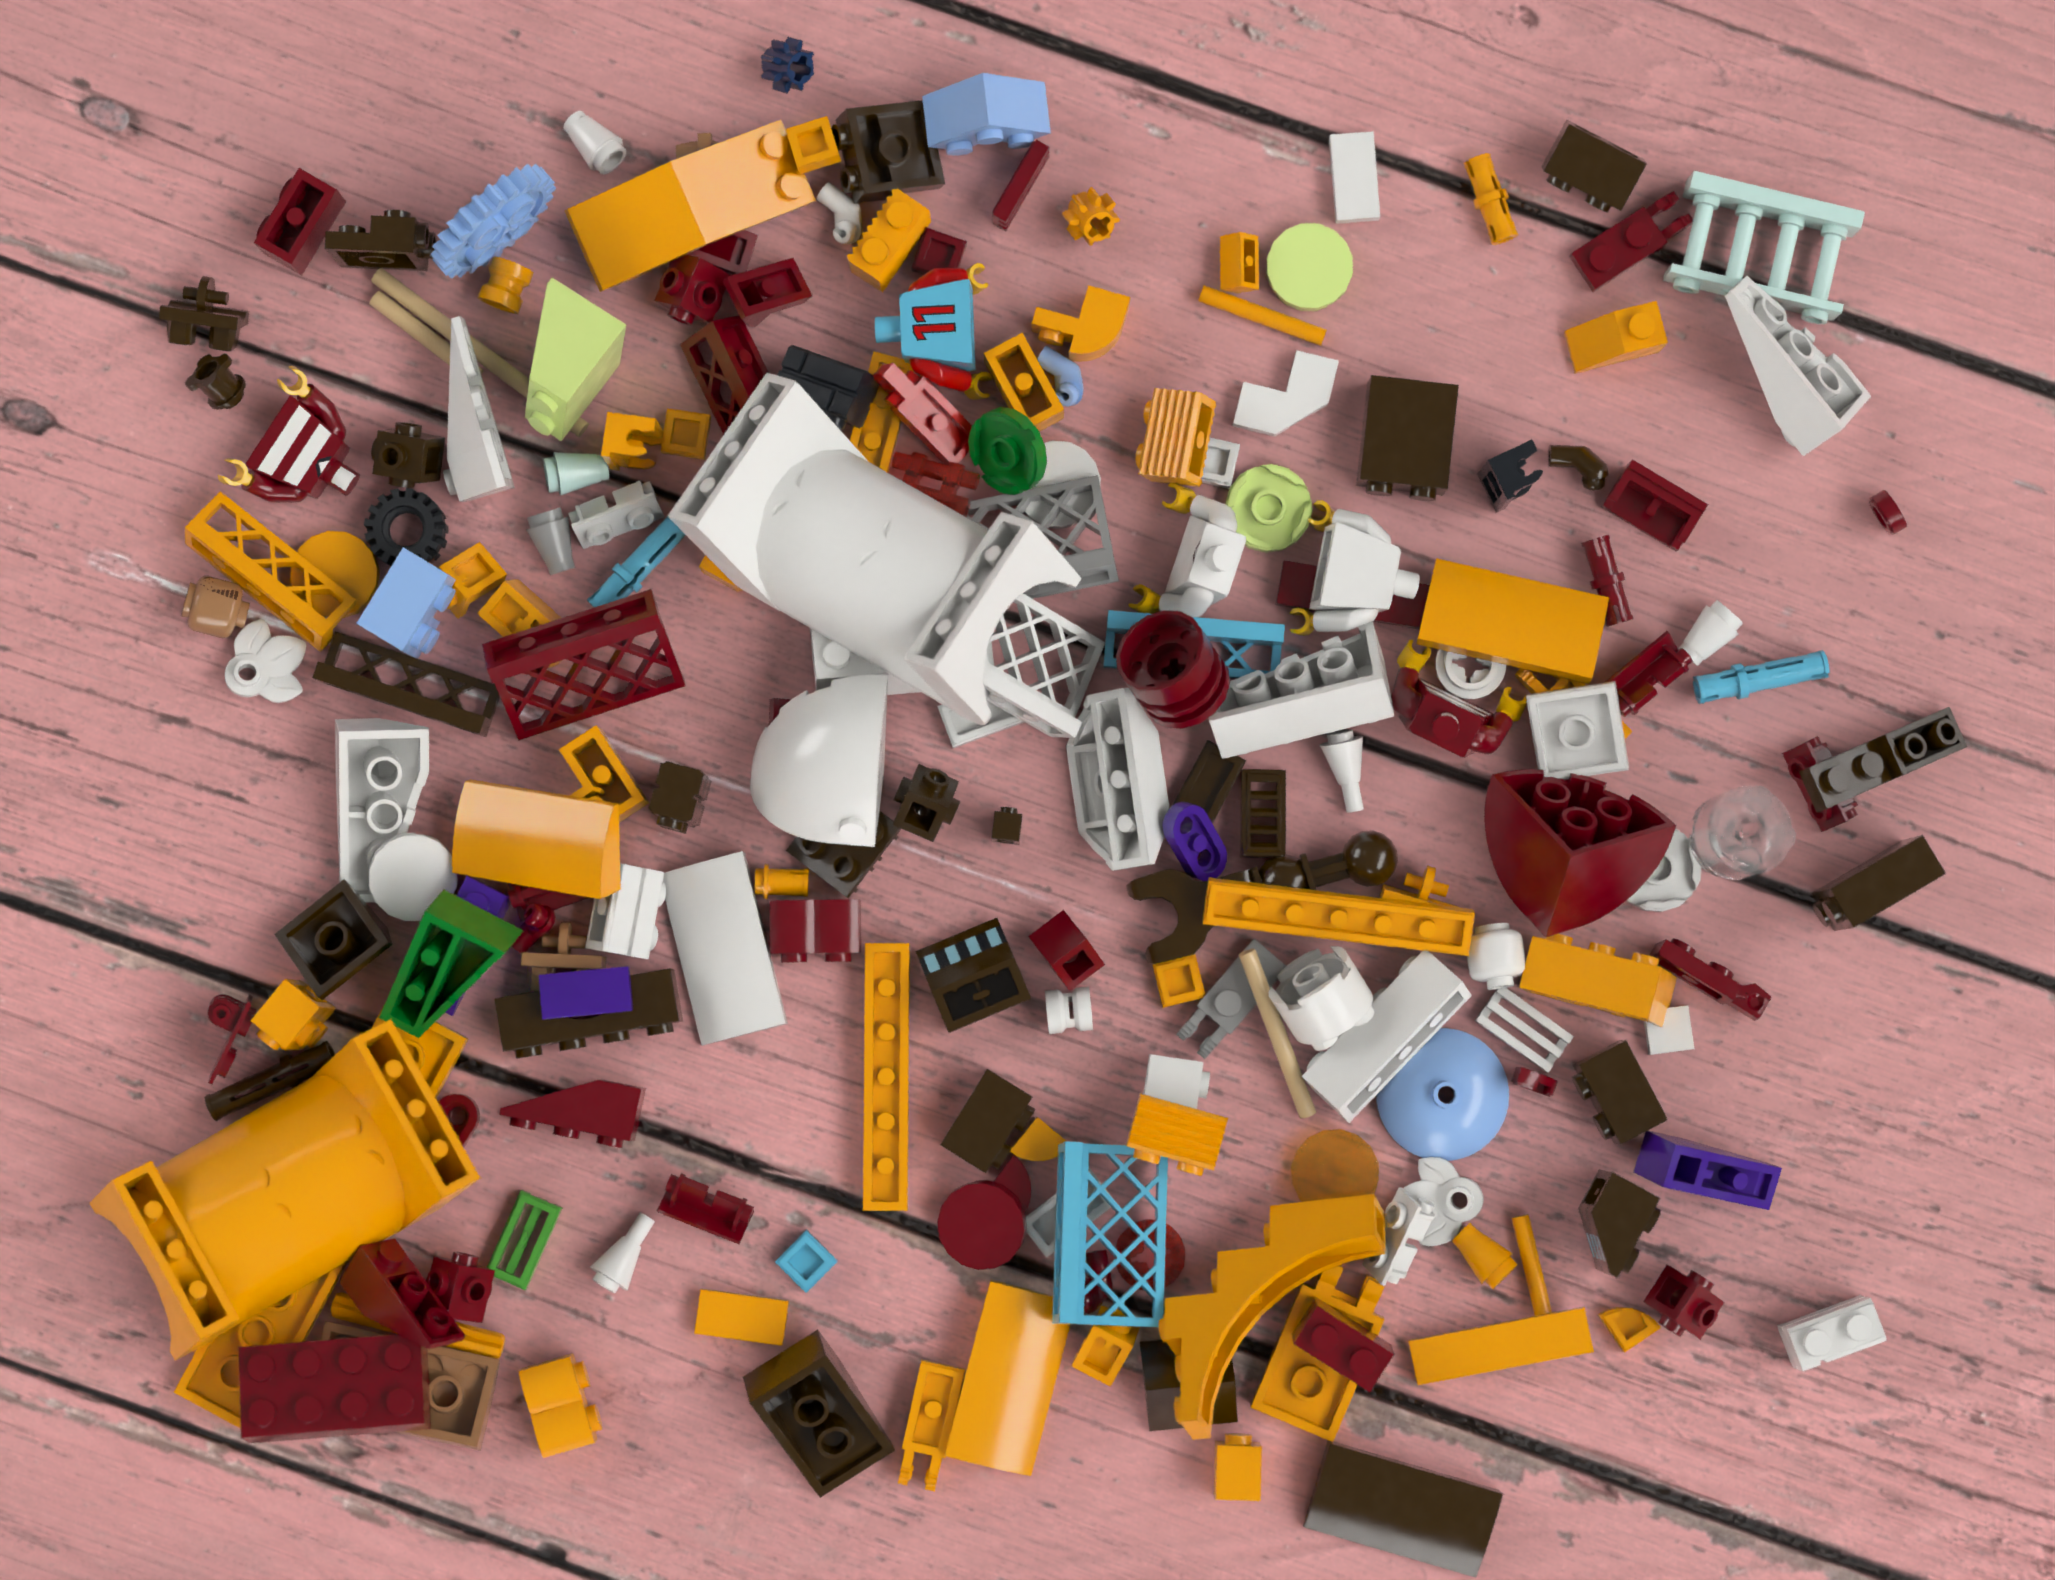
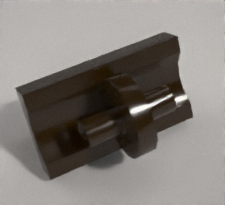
[159,276,249,351]

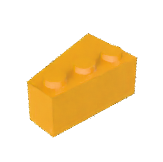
[1519,934,1677,1027]

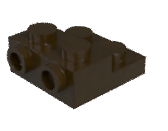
[831,100,946,203]
[324,210,436,271]

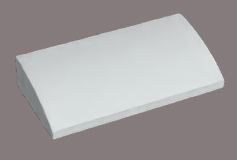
[663,851,788,1046]

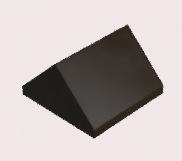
[274,879,392,1000]
[1140,1339,1238,1432]

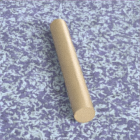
[369,290,483,374]

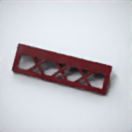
[680,315,769,435]

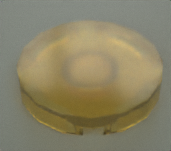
[1291,1129,1379,1202]

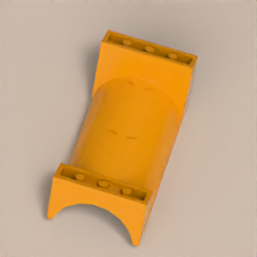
[89,1019,480,1360]

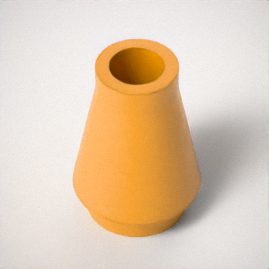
[1452,1223,1518,1289]

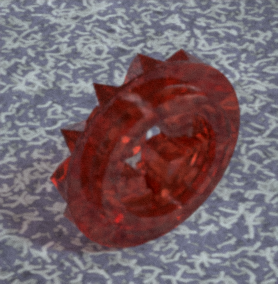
[1115,1219,1185,1290]

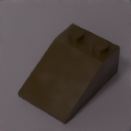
[743,1330,895,1498]

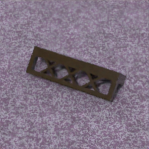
[312,631,500,737]

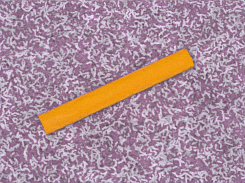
[1198,285,1327,346]
[1512,1214,1552,1316]

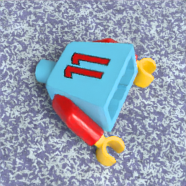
[875,263,992,400]

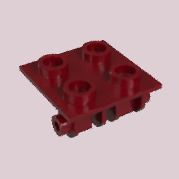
[208,994,257,1084]

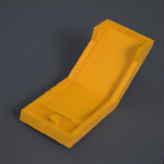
[564,119,816,292]

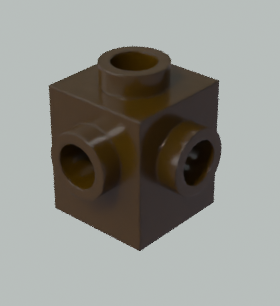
[371,422,445,488]
[893,764,960,842]

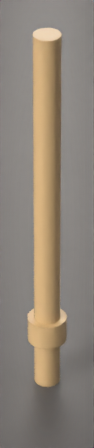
[371,268,589,437]

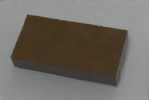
[1172,740,1247,824]

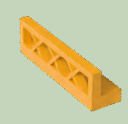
[185,491,356,652]

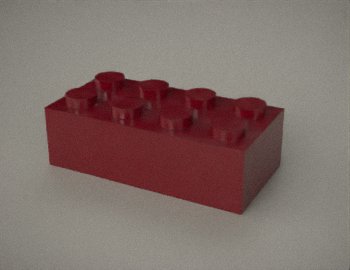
[238,1334,431,1443]

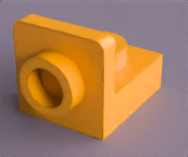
[438,542,507,619]
[1071,1306,1140,1387]

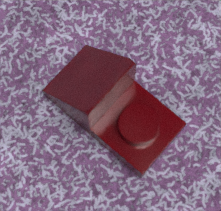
[723,257,813,328]

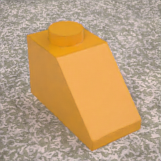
[1564,300,1668,374]

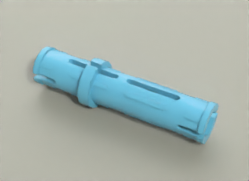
[587,516,686,607]
[1693,650,1830,704]

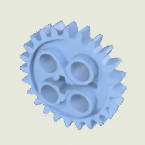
[431,164,556,278]

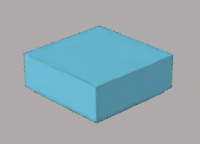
[775,1230,838,1293]

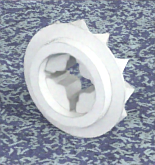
[1435,650,1506,700]

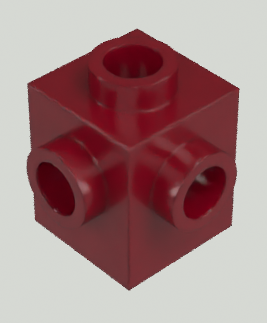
[654,255,731,326]
[426,1251,495,1323]
[1643,1264,1724,1340]

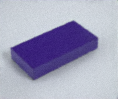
[539,966,633,1020]

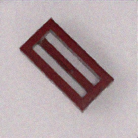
[992,139,1050,231]

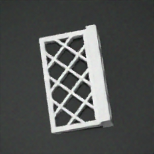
[983,594,1105,738]

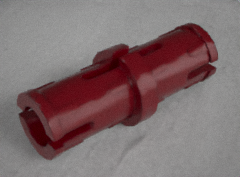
[1581,535,1634,627]

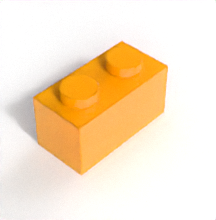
[1220,232,1259,294]

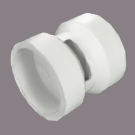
[1045,987,1093,1034]

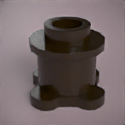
[185,353,246,410]

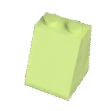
[525,278,626,441]

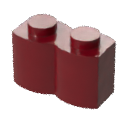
[770,899,861,963]

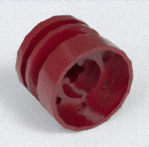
[1116,610,1230,729]

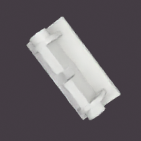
[568,480,665,549]
[1362,1187,1435,1286]

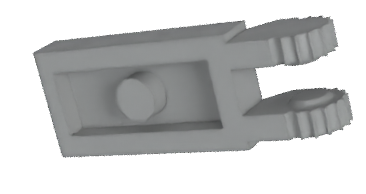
[1176,938,1286,1059]

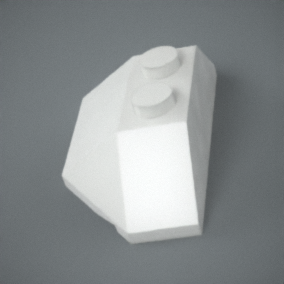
[1066,688,1169,871]

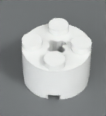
[1269,946,1375,1051]

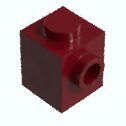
[1028,910,1105,991]

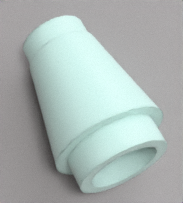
[543,452,609,496]

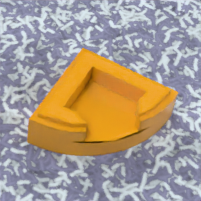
[1010,1117,1066,1161]
[1597,1307,1661,1353]

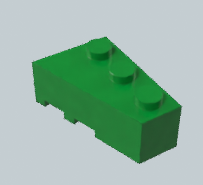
[379,889,523,1038]

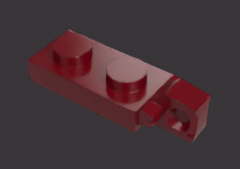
[1649,938,1771,1021]

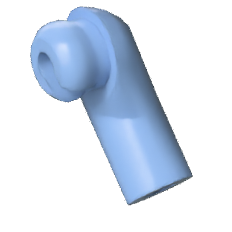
[1037,345,1084,407]

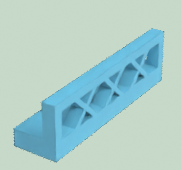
[1103,610,1285,678]

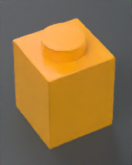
[1214,1433,1262,1501]

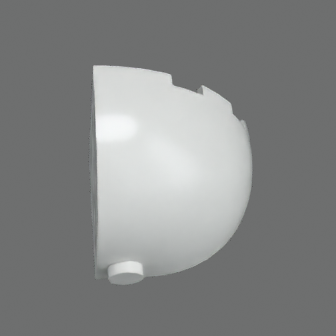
[750,674,888,847]

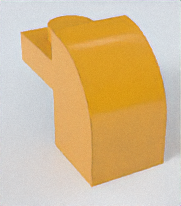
[1031,285,1131,362]

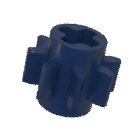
[761,37,814,93]

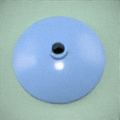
[1376,1028,1509,1161]

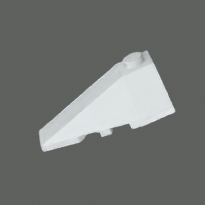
[1725,276,1871,456]

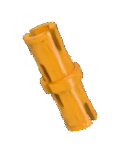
[1463,153,1519,245]

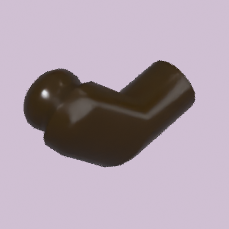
[1548,445,1609,491]

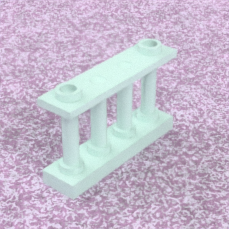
[1663,171,1865,324]

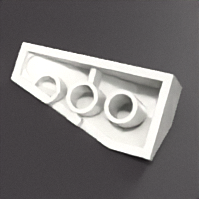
[443,316,515,502]
[335,718,429,903]

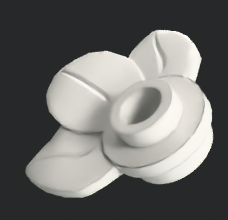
[225,619,306,703]
[1403,1157,1484,1246]

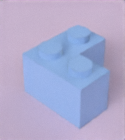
[922,73,1051,156]
[356,547,456,659]

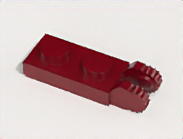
[1569,191,1693,292]

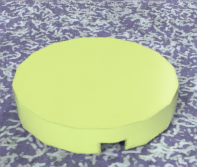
[1266,223,1353,311]
[1225,464,1313,553]

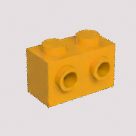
[251,979,336,1051]

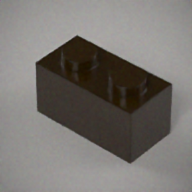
[991,807,1022,845]

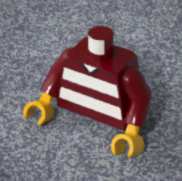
[218,366,360,503]
[1391,639,1527,758]

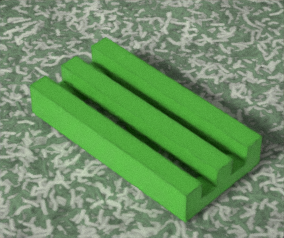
[486,1190,563,1290]

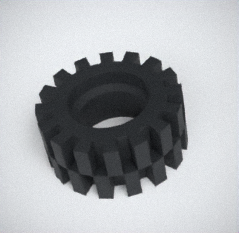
[364,488,449,566]

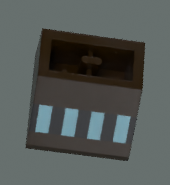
[915,918,1031,1033]
[1578,1169,1661,1278]

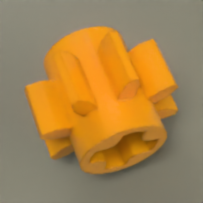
[1062,187,1120,246]

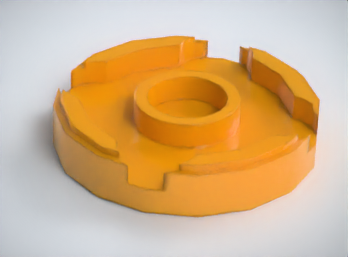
[290,531,380,618]

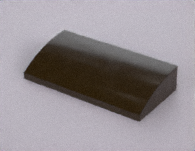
[1303,1440,1503,1578]

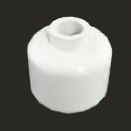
[1467,923,1526,990]

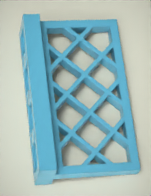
[1052,1141,1168,1328]

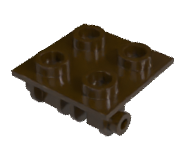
[786,811,901,898]

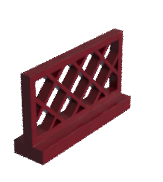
[482,589,686,741]

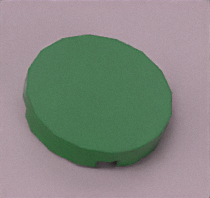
[968,407,1047,495]

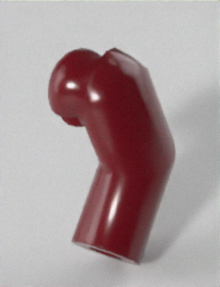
[512,903,555,954]
[1084,1249,1113,1314]

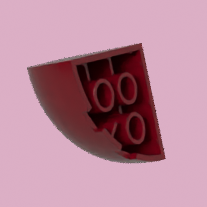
[1484,769,1676,937]

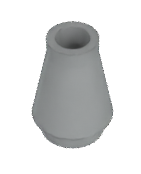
[526,507,575,575]

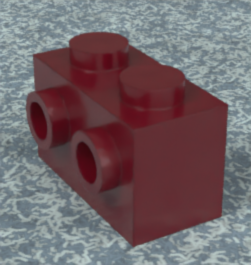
[254,168,346,276]

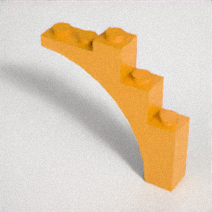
[1159,1194,1386,1440]

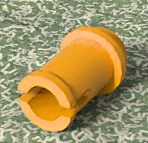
[755,864,809,899]

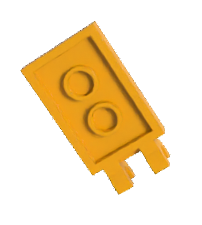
[1250,1265,1385,1442]

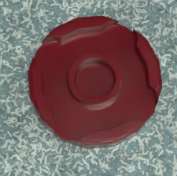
[937,1180,1027,1270]

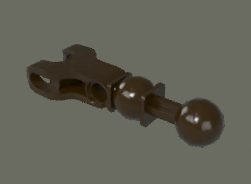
[1126,830,1398,964]

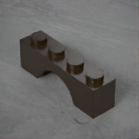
[494,968,683,1059]

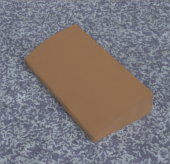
[320,1321,500,1451]

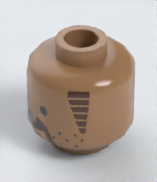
[181,576,250,638]

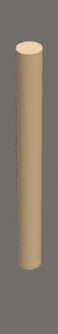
[1239,948,1316,1119]

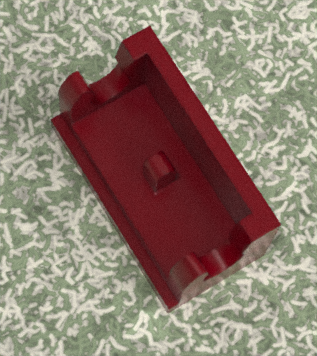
[1601,459,1709,552]

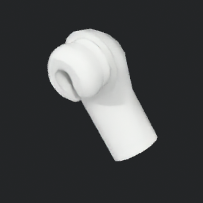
[816,182,863,244]

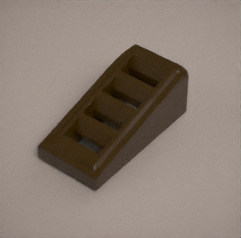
[1240,769,1286,858]

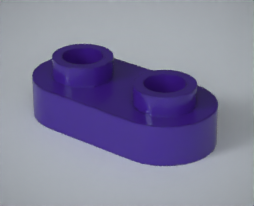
[1163,802,1227,881]

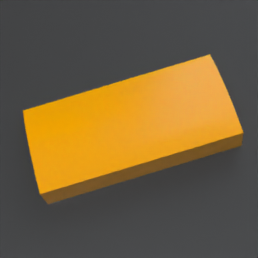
[1416,558,1609,684]
[452,779,621,899]
[944,1279,1070,1476]

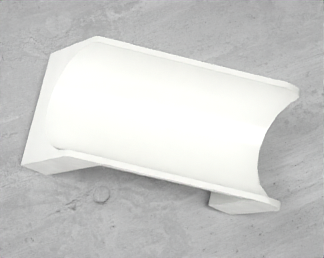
[668,373,1081,725]

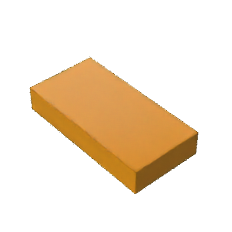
[694,1288,790,1346]

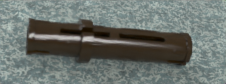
[204,1040,335,1121]

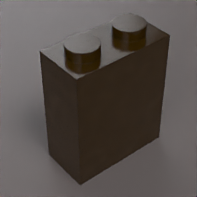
[1356,375,1459,501]
[1812,835,1946,931]

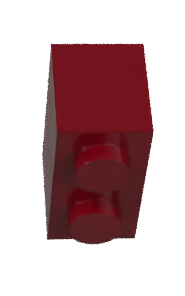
[1292,1297,1394,1392]

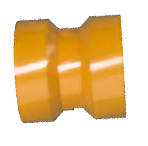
[477,256,534,314]

